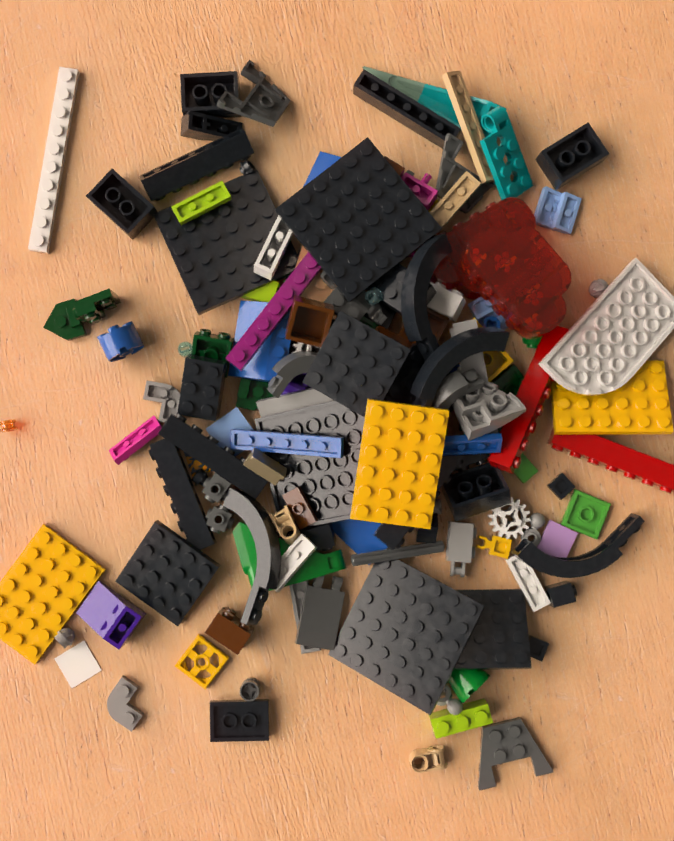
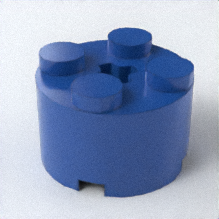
[97,321,144,362]

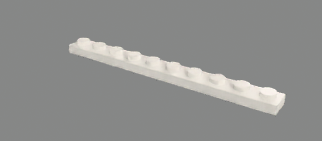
[28,67,80,254]

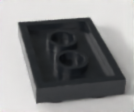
[210,699,269,742]

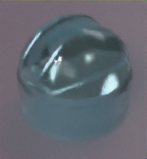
[365,287,382,305]
[178,342,192,357]

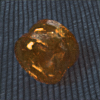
[0,419,18,432]

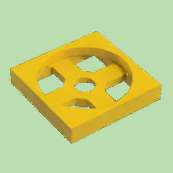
[175,634,230,690]

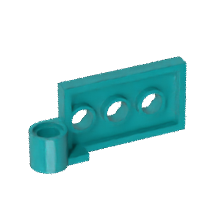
[479,106,534,203]

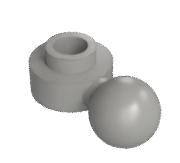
[521,513,545,546]
[437,685,463,715]

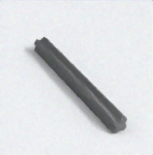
[351,540,444,566]

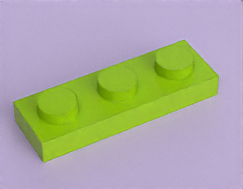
[171,181,232,225]

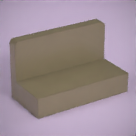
[243,447,287,486]

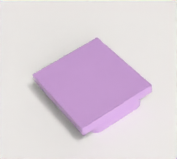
[537,520,578,558]

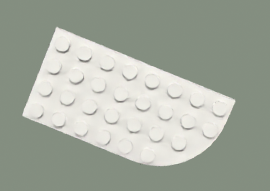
[539,258,674,395]

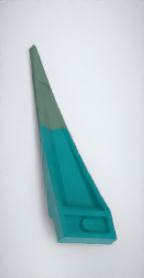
[362,66,506,137]

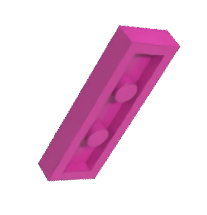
[109,415,162,465]

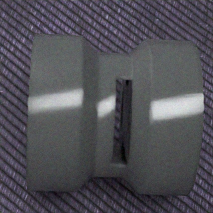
[240,677,261,701]

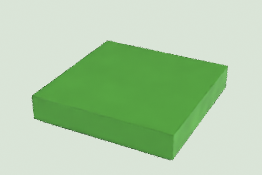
[560,489,611,540]

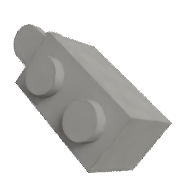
[446,521,477,577]

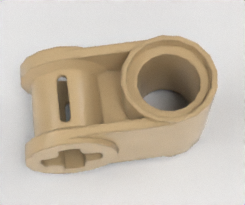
[269,505,301,545]
[409,745,448,773]

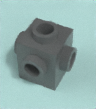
[202,473,233,503]
[205,504,235,534]

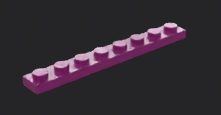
[226,253,321,371]

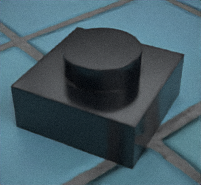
[547,473,575,500]
[529,635,549,662]

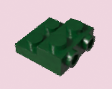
[72,288,121,324]
[191,329,234,378]

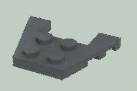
[216,60,290,127]
[436,133,496,213]
[478,717,553,791]

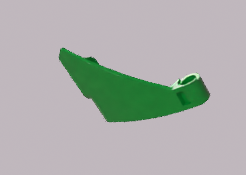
[233,522,347,591]

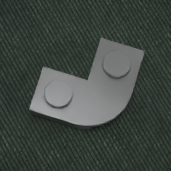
[143,381,180,423]
[107,675,144,732]

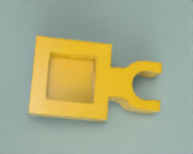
[476,535,512,559]

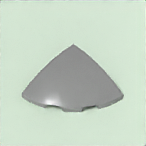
[452,381,526,441]

